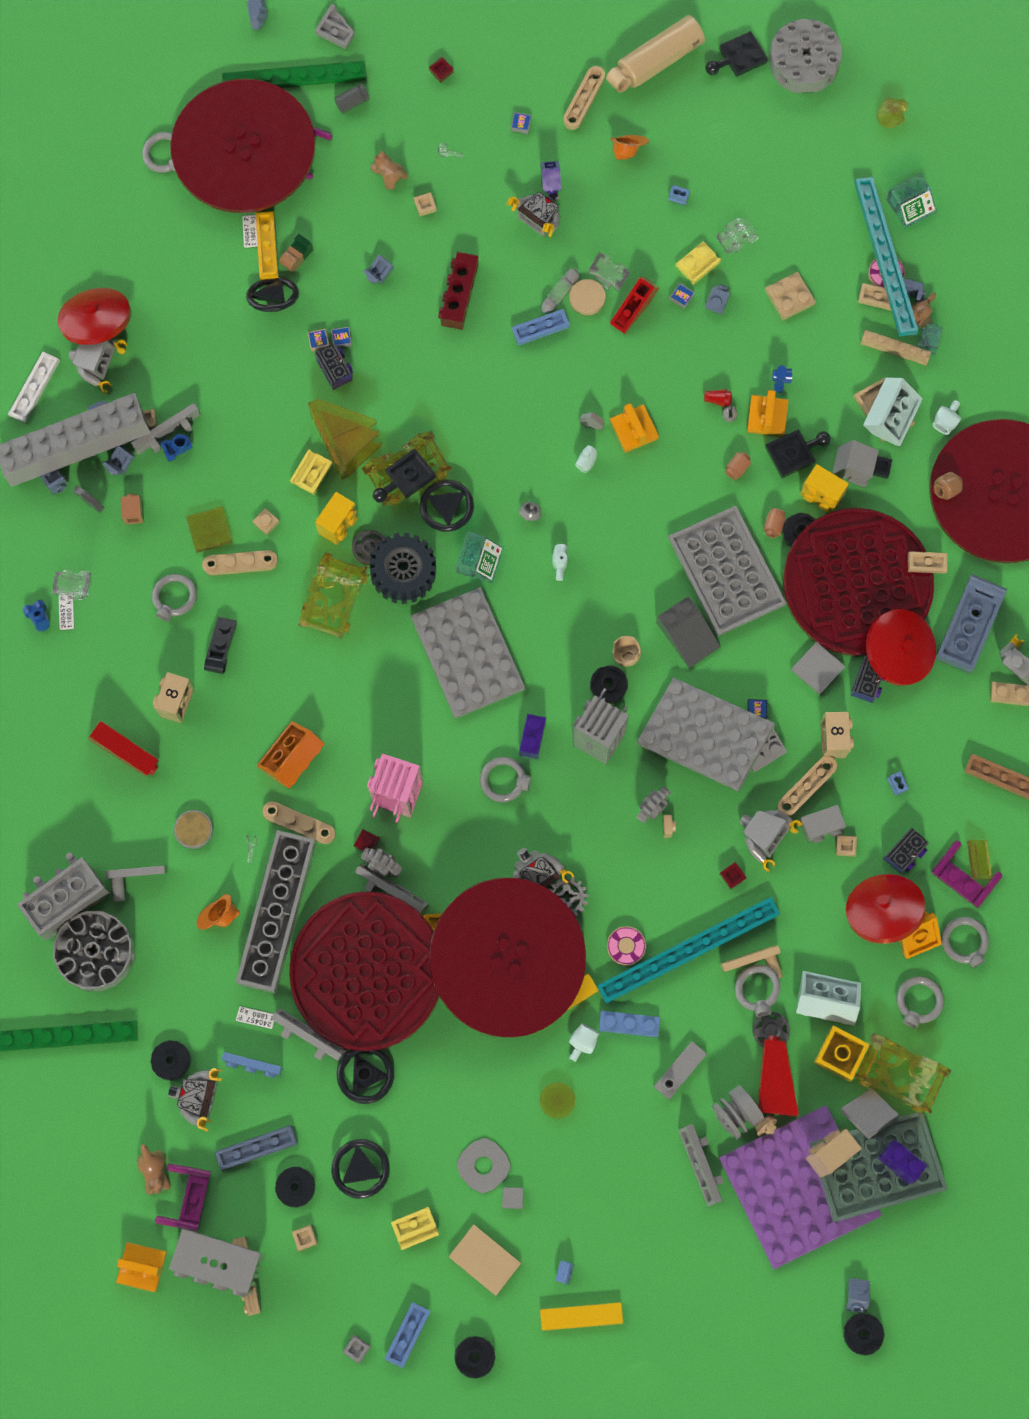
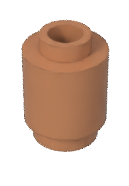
[724,452,751,481]
[763,508,786,538]

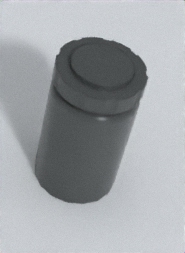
[334,84,369,113]

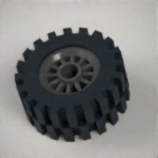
[370,533,436,604]

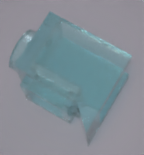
[916,323,943,355]

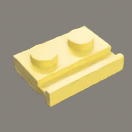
[676,241,721,285]
[290,450,333,495]
[391,1207,439,1250]

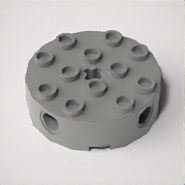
[769,19,842,94]
[53,911,135,991]

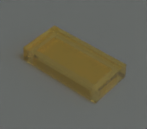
[967,840,992,880]

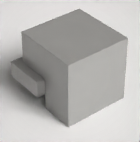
[832,440,879,488]

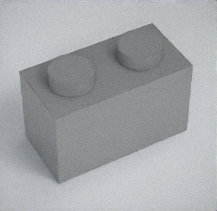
[799,805,846,844]

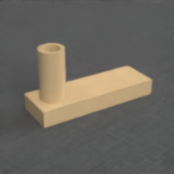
[720,945,783,978]

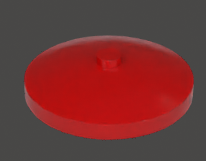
[57,288,131,345]
[866,609,936,686]
[846,874,926,944]

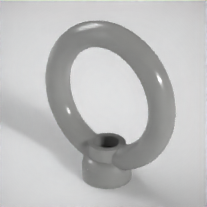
[142,132,176,173]
[152,574,197,622]
[480,757,531,802]
[941,917,989,968]
[735,965,781,1017]
[897,977,944,1028]

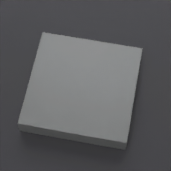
[791,642,845,695]
[841,1088,899,1139]

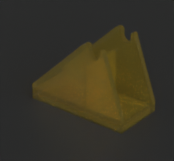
[308,399,382,480]

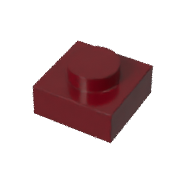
[429,57,454,83]
[353,829,380,852]
[719,862,747,890]

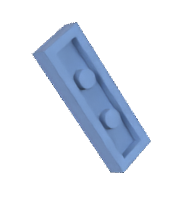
[512,309,570,346]
[599,1011,660,1038]
[221,1052,283,1078]
[385,1302,431,1368]

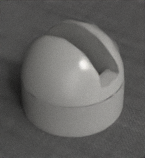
[722,406,738,422]

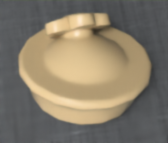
[755,1116,777,1136]

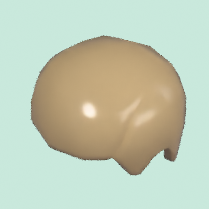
[612,635,641,667]

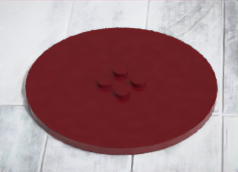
[170,79,315,213]
[929,419,1029,563]
[783,508,934,656]
[429,878,586,1037]
[289,891,439,1051]

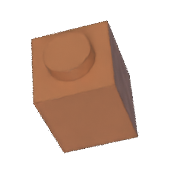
[121,494,144,524]

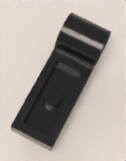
[204,617,237,674]

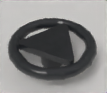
[246,277,299,312]
[419,479,474,532]
[337,1050,394,1104]
[331,1139,390,1199]

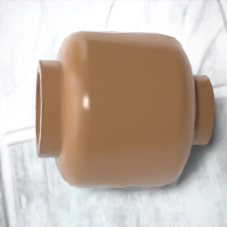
[934,472,962,500]

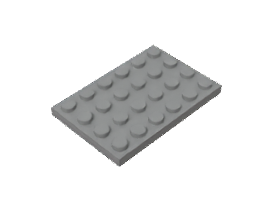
[668,506,787,636]
[411,587,525,719]
[637,678,775,792]

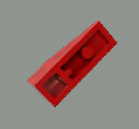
[610,277,660,334]

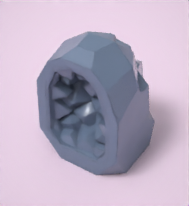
[247,0,268,30]

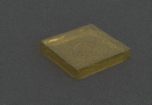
[186,507,233,553]

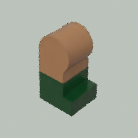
[279,233,313,272]

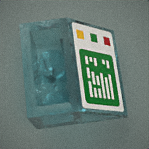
[886,173,937,228]
[456,531,504,583]

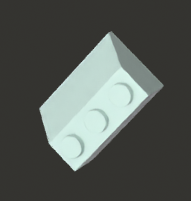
[863,378,923,446]
[796,971,861,1026]

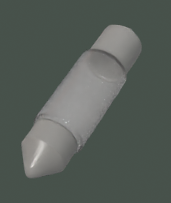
[542,269,579,313]

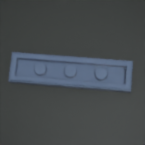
[215,1125,298,1171]

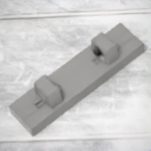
[131,403,200,455]
[355,863,429,913]
[271,1008,346,1061]
[678,1124,724,1207]

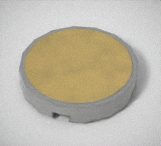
[174,810,213,849]

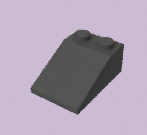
[656,596,720,668]

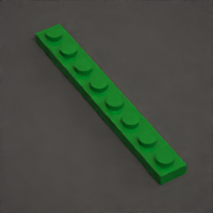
[222,61,366,88]
[0,1021,138,1052]

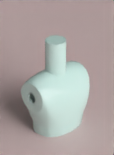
[932,400,961,435]
[575,445,597,473]
[552,544,568,581]
[569,1023,599,1062]

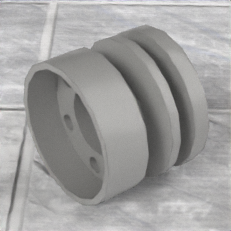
[712,1085,764,1139]

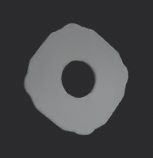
[457,1138,511,1193]

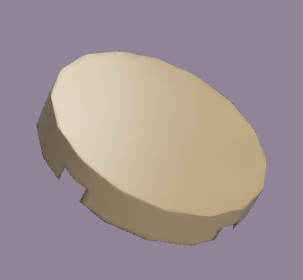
[569,279,606,315]

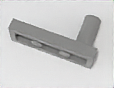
[106,865,168,902]
[654,1041,707,1100]

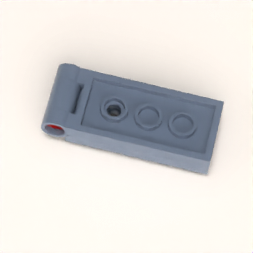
[935,574,1007,674]

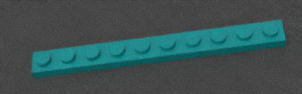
[854,177,919,337]
[597,897,780,1004]

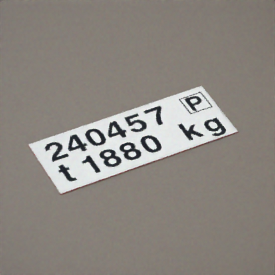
[242,215,258,248]
[59,595,74,630]
[236,1006,274,1029]

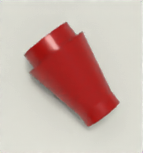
[704,389,732,407]

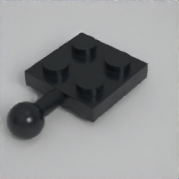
[705,31,768,77]
[765,429,831,479]
[372,449,437,503]

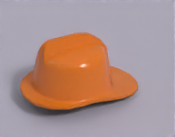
[610,135,649,160]
[196,894,240,930]

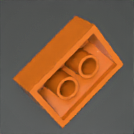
[257,721,325,789]

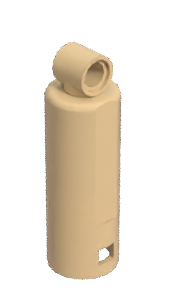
[606,15,705,93]

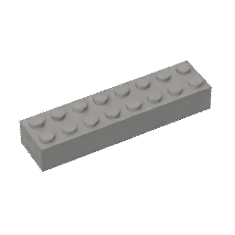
[0,393,151,487]
[236,830,317,994]

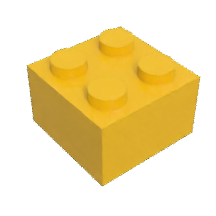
[800,464,849,512]
[315,492,358,545]
[813,1026,870,1082]

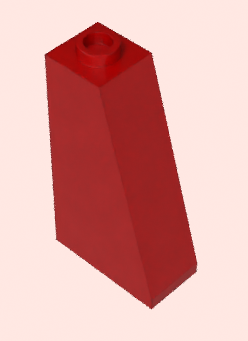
[88,721,159,777]
[757,1036,799,1116]

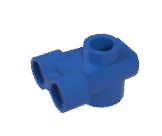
[772,366,792,393]
[160,434,193,462]
[23,600,50,631]

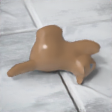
[370,151,408,190]
[896,292,936,330]
[136,1144,170,1195]

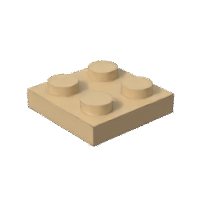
[765,272,815,320]

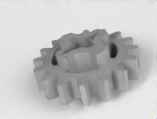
[636,786,671,824]
[361,848,402,878]
[550,876,588,917]

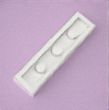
[8,352,60,424]

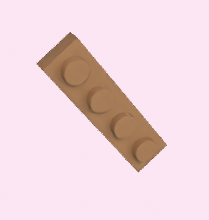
[964,754,1029,800]

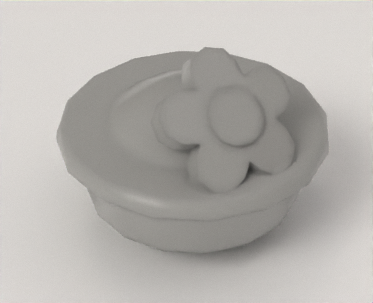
[519,502,542,521]

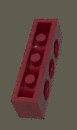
[438,252,479,330]

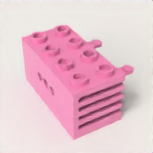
[367,754,423,823]

